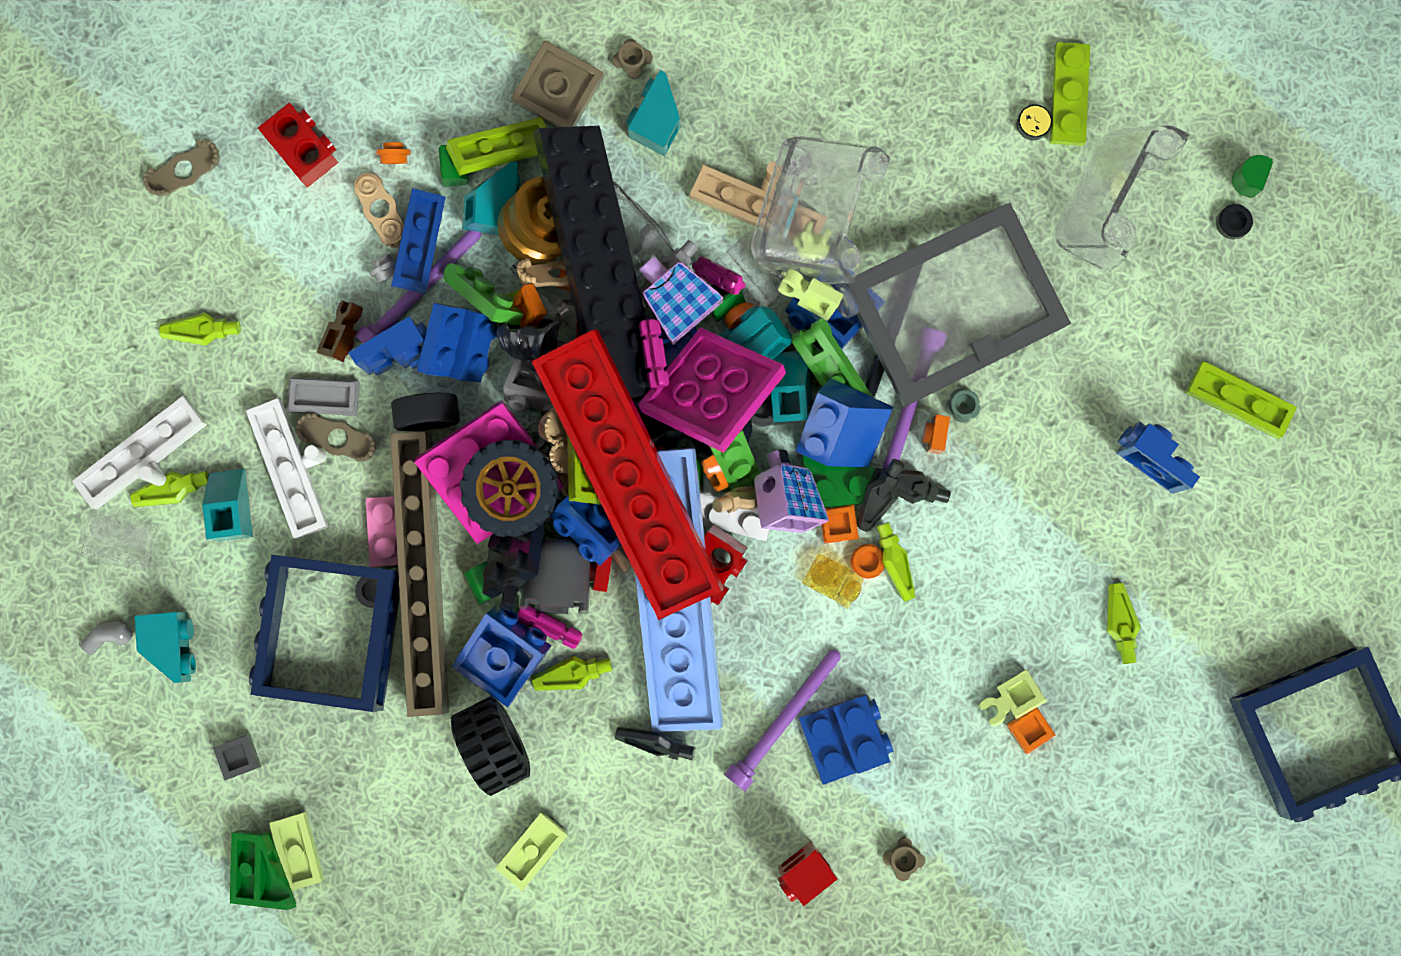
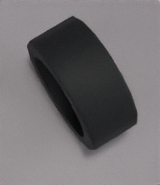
[391,392,460,431]

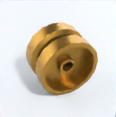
[497,176,562,265]

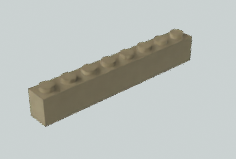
[390,431,449,717]

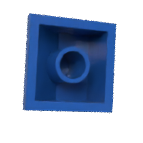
[796,378,894,467]

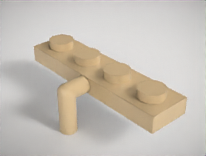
[689,161,828,244]

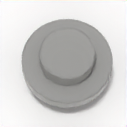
[369,254,397,283]

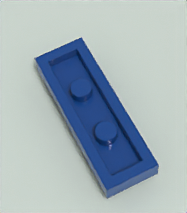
[391,188,446,294]

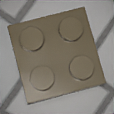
[511,40,604,127]

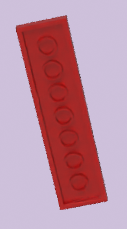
[532,329,724,620]

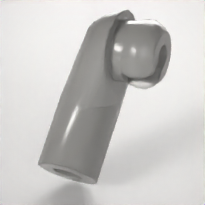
[79,621,133,655]

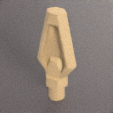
[713,486,758,513]

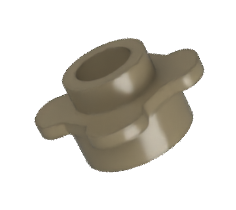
[612,39,653,79]
[883,838,925,881]

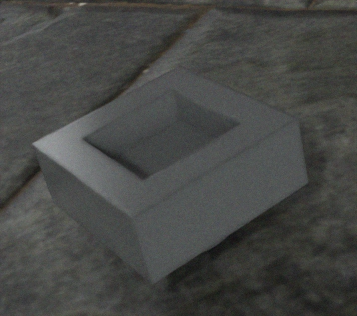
[213,734,261,781]

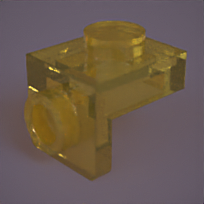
[802,553,864,609]

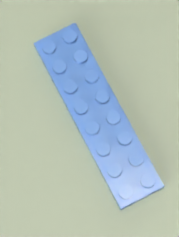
[635,447,723,732]

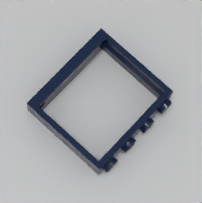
[249,555,400,712]
[1229,646,1401,822]

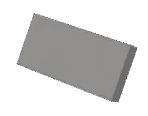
[287,377,360,416]

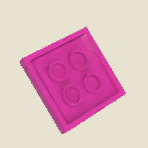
[638,327,786,453]
[414,399,564,544]

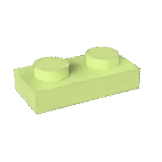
[269,812,325,890]
[495,812,569,891]

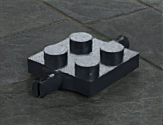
[482,521,545,611]

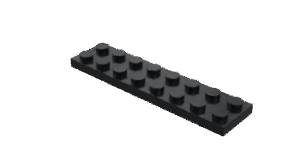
[533,125,651,399]

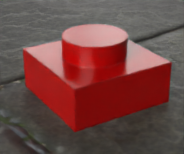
[590,557,612,592]

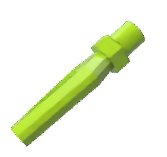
[159,312,241,346]
[130,470,209,507]
[876,522,916,601]
[1107,583,1141,664]
[532,656,613,691]

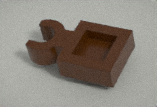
[316,300,363,362]

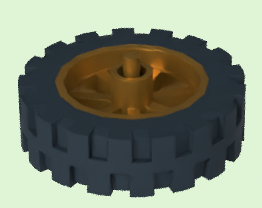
[460,440,559,537]

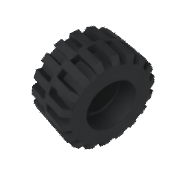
[451,696,530,796]

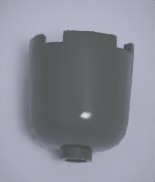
[518,532,591,614]

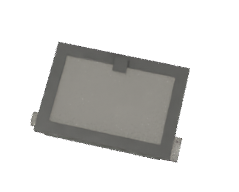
[833,202,1071,408]

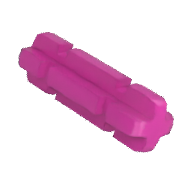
[692,256,746,295]
[639,319,669,389]
[517,606,583,649]

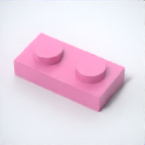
[366,496,398,568]

